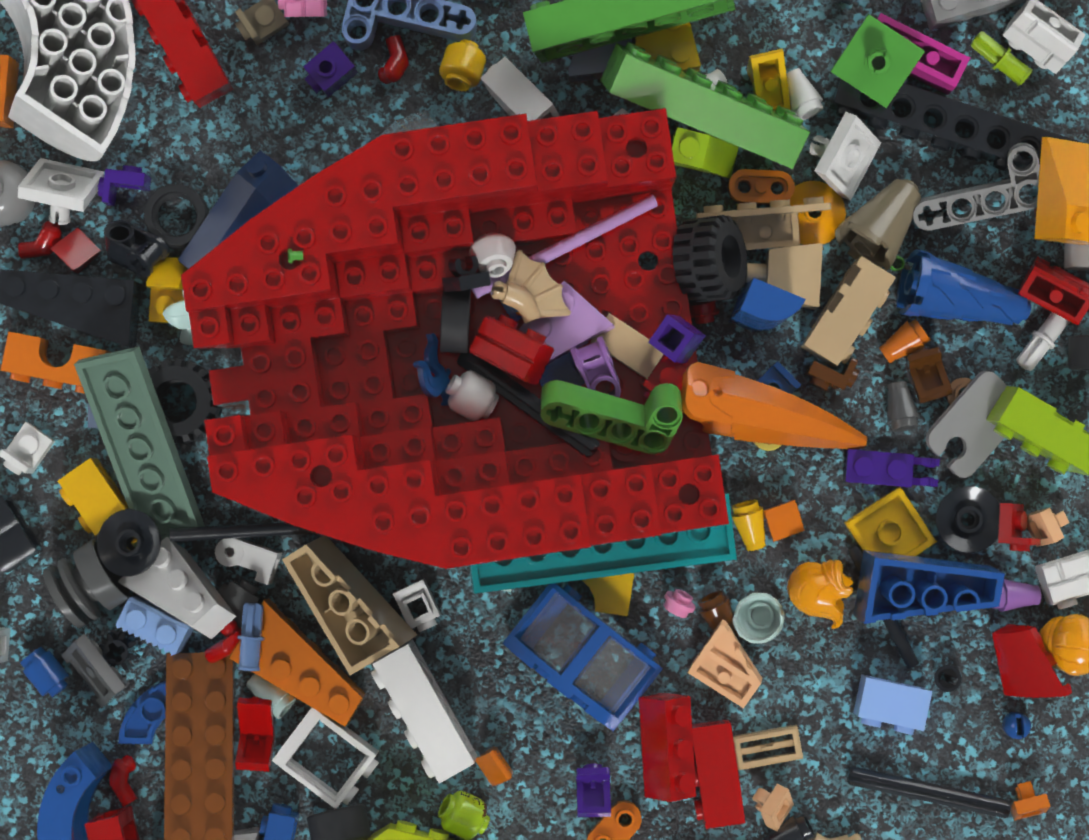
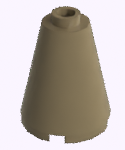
[835,179,921,271]

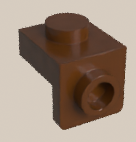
[907,347,952,404]
[804,357,860,392]

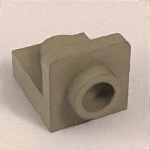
[235,0,290,45]

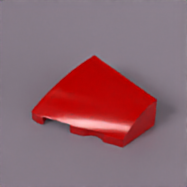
[992,624,1072,698]

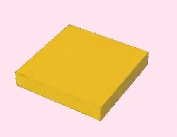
[843,487,937,556]

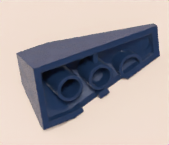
[178,150,299,269]

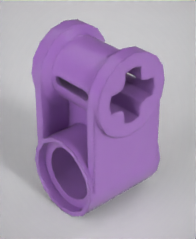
[570,336,621,397]

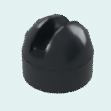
[934,665,963,692]

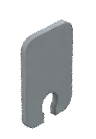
[925,371,1007,478]

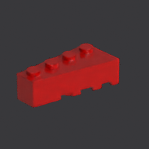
[131,0,234,108]

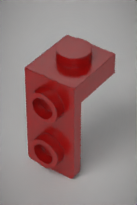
[235,697,275,772]

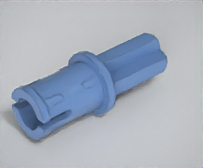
[237,603,265,671]

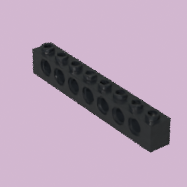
[829,78,1083,172]

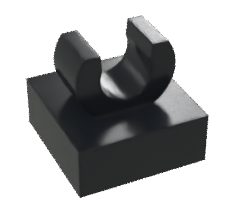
[442,256,491,292]

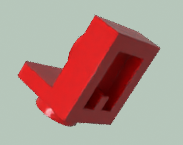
[641,356,686,399]
[998,503,1041,551]

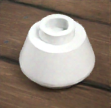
[469,233,516,278]

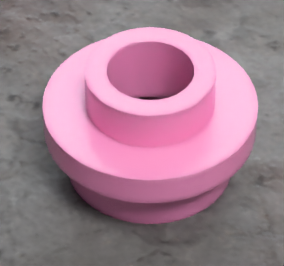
[663,589,696,618]

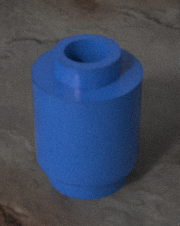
[20,647,70,698]

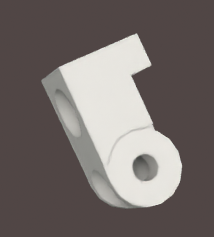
[215,538,283,585]

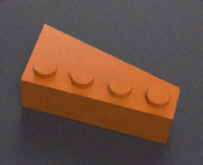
[229,598,366,727]

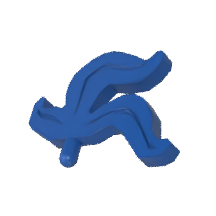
[413,333,451,406]

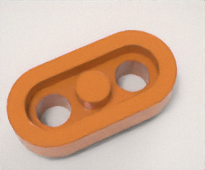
[727,169,795,205]
[586,800,642,840]

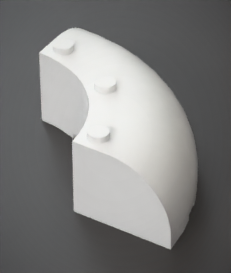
[0,0,136,161]

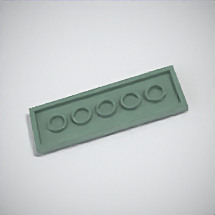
[74,346,205,541]

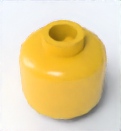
[439,39,486,91]

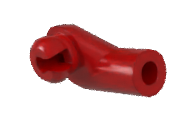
[18,221,62,259]

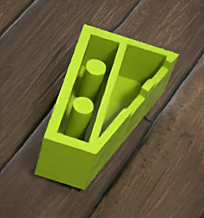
[986,386,1089,476]

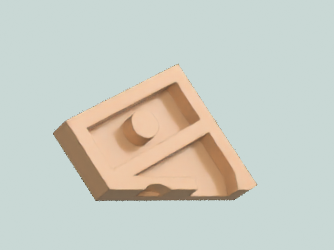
[687,619,763,708]

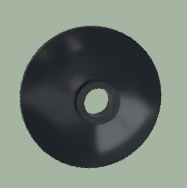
[936,486,1000,553]
[97,509,161,577]

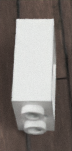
[272,707,379,809]

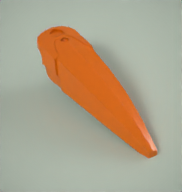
[681,362,867,449]

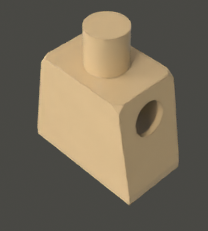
[745,243,823,310]

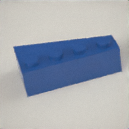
[853,550,1005,624]

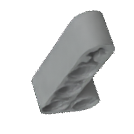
[913,143,1040,230]

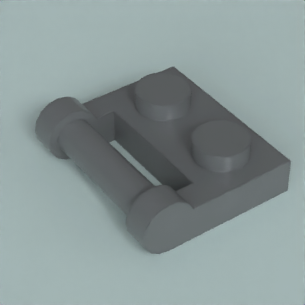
[61,634,126,709]

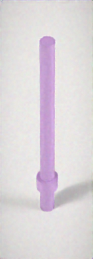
[472,194,658,299]

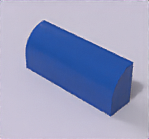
[728,278,806,332]

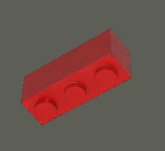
[639,693,696,802]
[692,719,746,829]

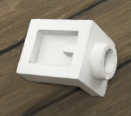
[0,422,55,475]

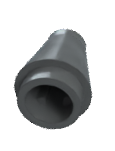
[887,381,920,432]

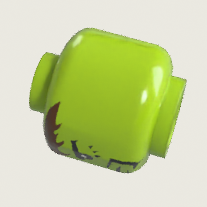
[438,790,490,840]

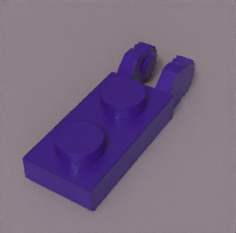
[844,449,940,487]

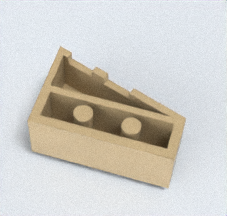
[800,256,896,368]

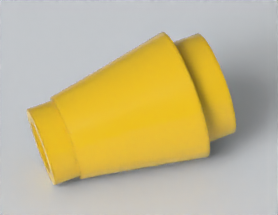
[731,500,766,551]

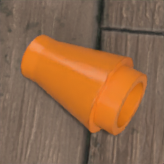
[879,319,931,363]

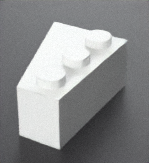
[118,537,236,639]

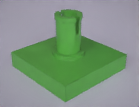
[830,14,925,108]

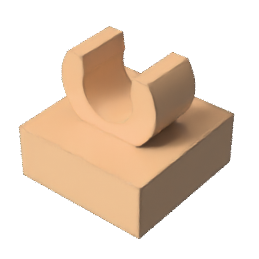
[1027,507,1069,547]
[752,784,794,831]

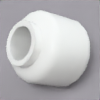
[445,370,499,421]

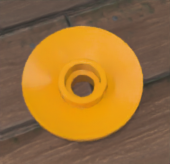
[789,181,846,245]

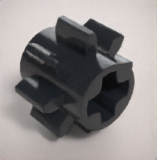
[98,631,140,671]

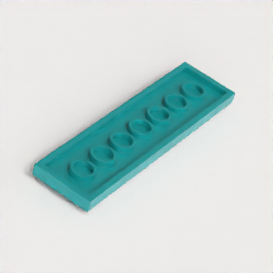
[469,493,737,594]

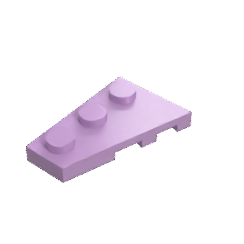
[519,281,615,367]

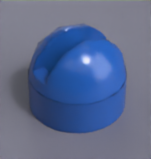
[1002,712,1031,739]

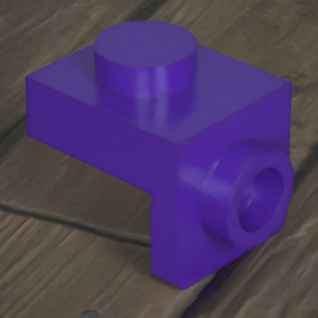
[98,165,151,207]
[576,764,611,818]

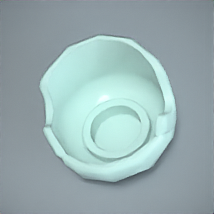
[732,593,785,644]

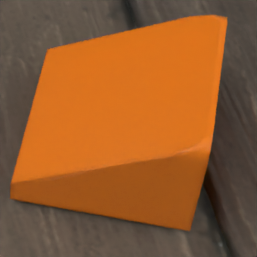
[763,500,805,542]
[476,746,513,786]

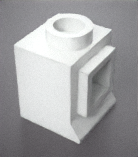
[393,578,441,632]

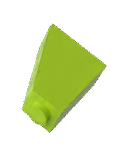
[671,127,739,179]

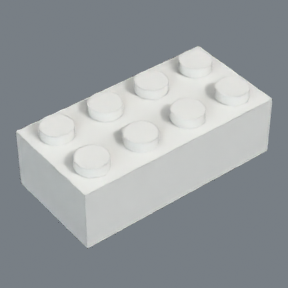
[371,639,477,784]

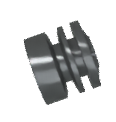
[43,539,131,629]

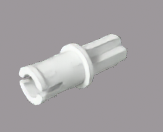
[1016,312,1070,371]

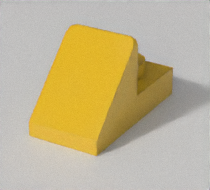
[747,49,791,110]
[146,257,186,324]

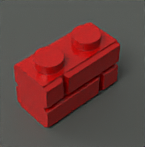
[1018,256,1089,325]
[469,314,554,385]

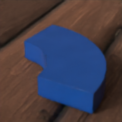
[118,681,166,744]

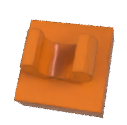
[1010,781,1051,821]

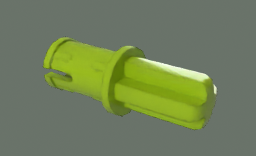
[971,31,1033,86]

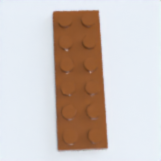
[164,652,235,840]

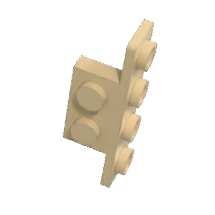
[696,197,831,250]

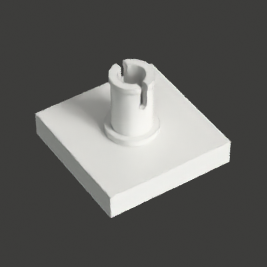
[810,112,881,201]
[18,158,104,225]

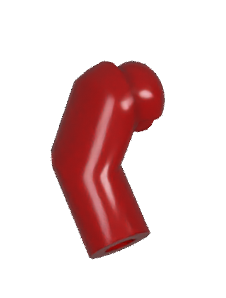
[378,35,409,84]
[205,620,242,663]
[109,755,137,807]

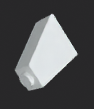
[481,57,560,121]

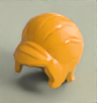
[787,559,853,629]
[1039,614,1089,676]

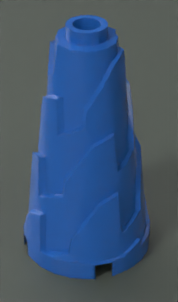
[896,249,1032,325]

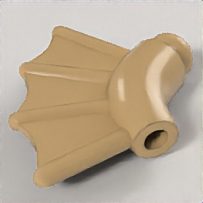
[491,250,571,324]

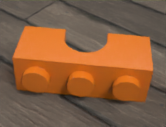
[0,331,111,394]

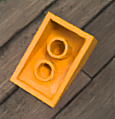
[1034,137,1089,245]

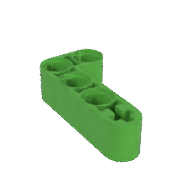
[541,380,683,454]

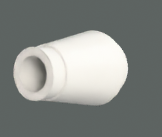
[786,68,823,120]

